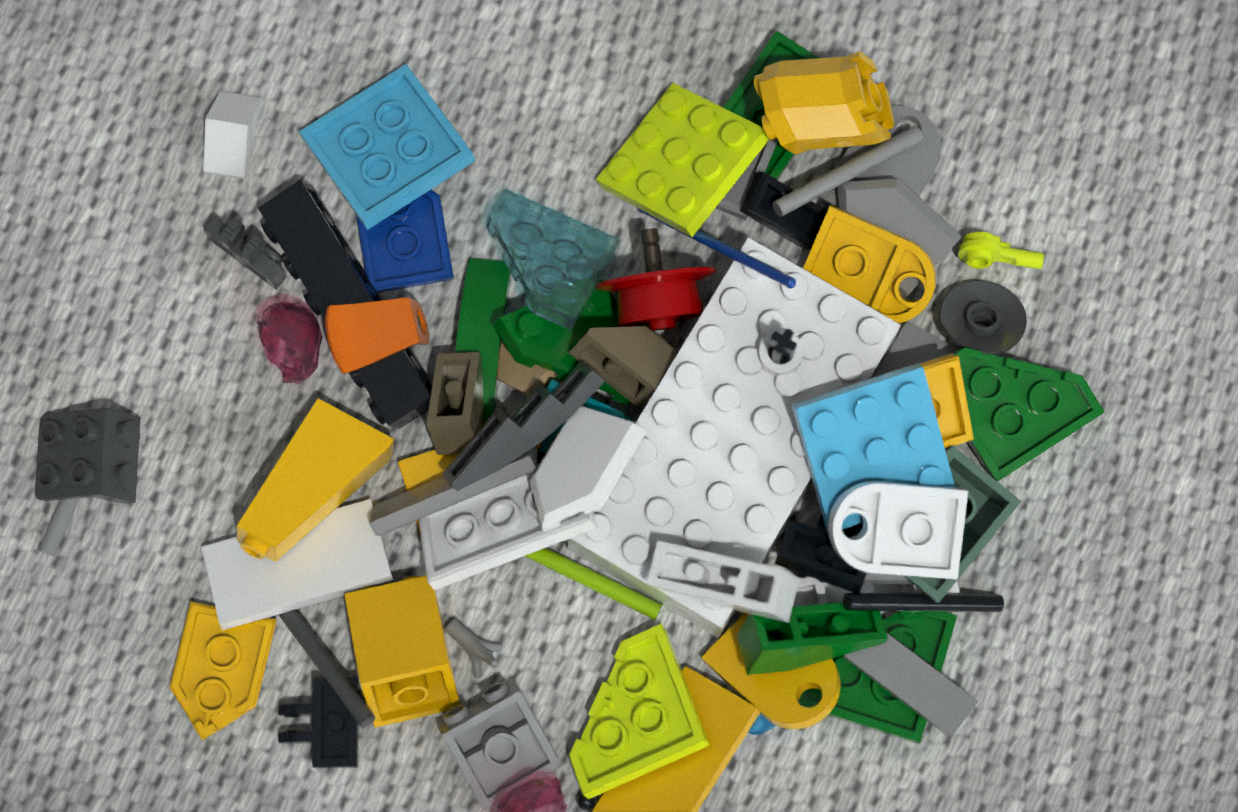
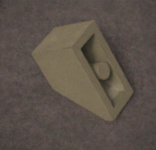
[569,326,678,407]
[426,352,485,455]

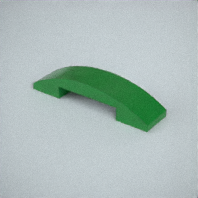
[455,258,512,424]

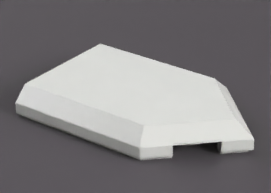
[530,406,646,533]

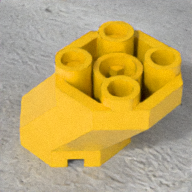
[754,51,895,155]

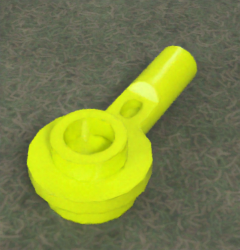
[958,232,1044,269]

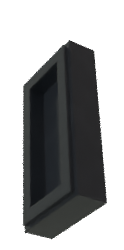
[740,172,827,250]

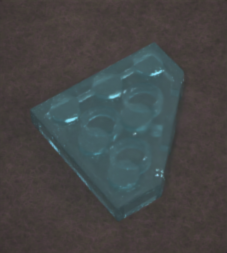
[485,189,621,331]

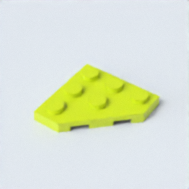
[569,624,710,799]

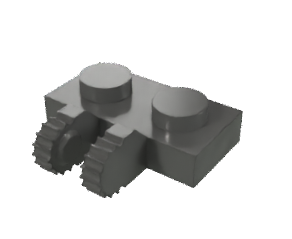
[204,217,287,290]

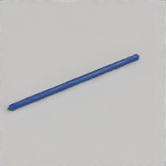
[638,208,796,289]

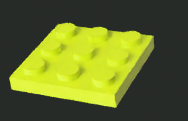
[595,83,769,237]

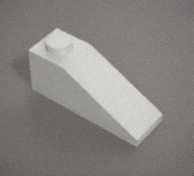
[646,541,799,623]

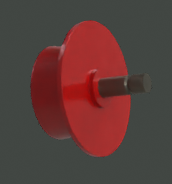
[595,228,717,331]

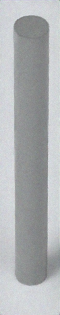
[772,125,924,217]

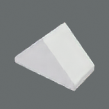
[203,91,262,180]

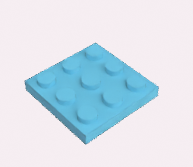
[299,64,475,230]
[792,363,955,530]

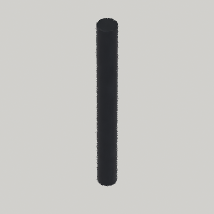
[843,593,1004,612]

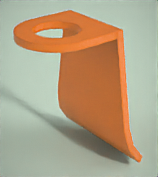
[325,297,429,374]

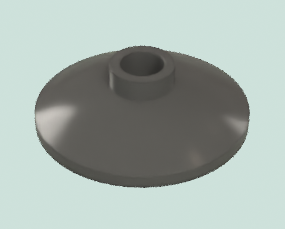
[940,281,1027,355]

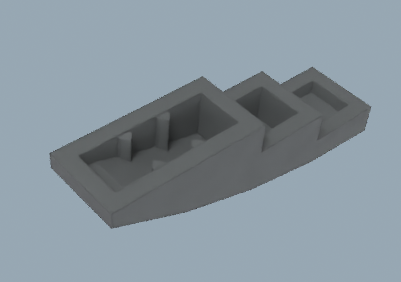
[442,360,605,491]

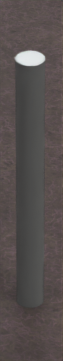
[278,610,376,728]

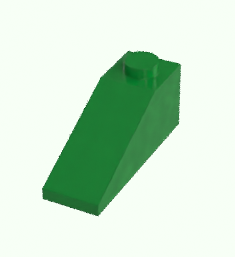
[737,602,888,675]

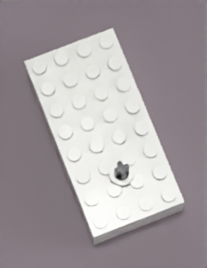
[567,237,901,639]

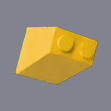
[344,575,460,728]

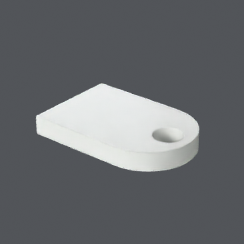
[828,481,968,580]

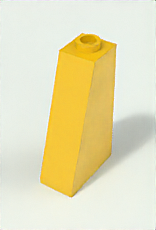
[236,398,394,562]

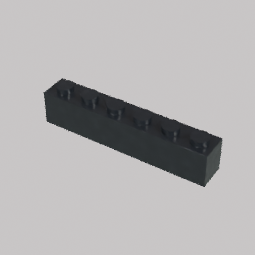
[258,180,433,429]

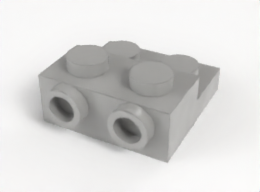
[438,682,562,810]

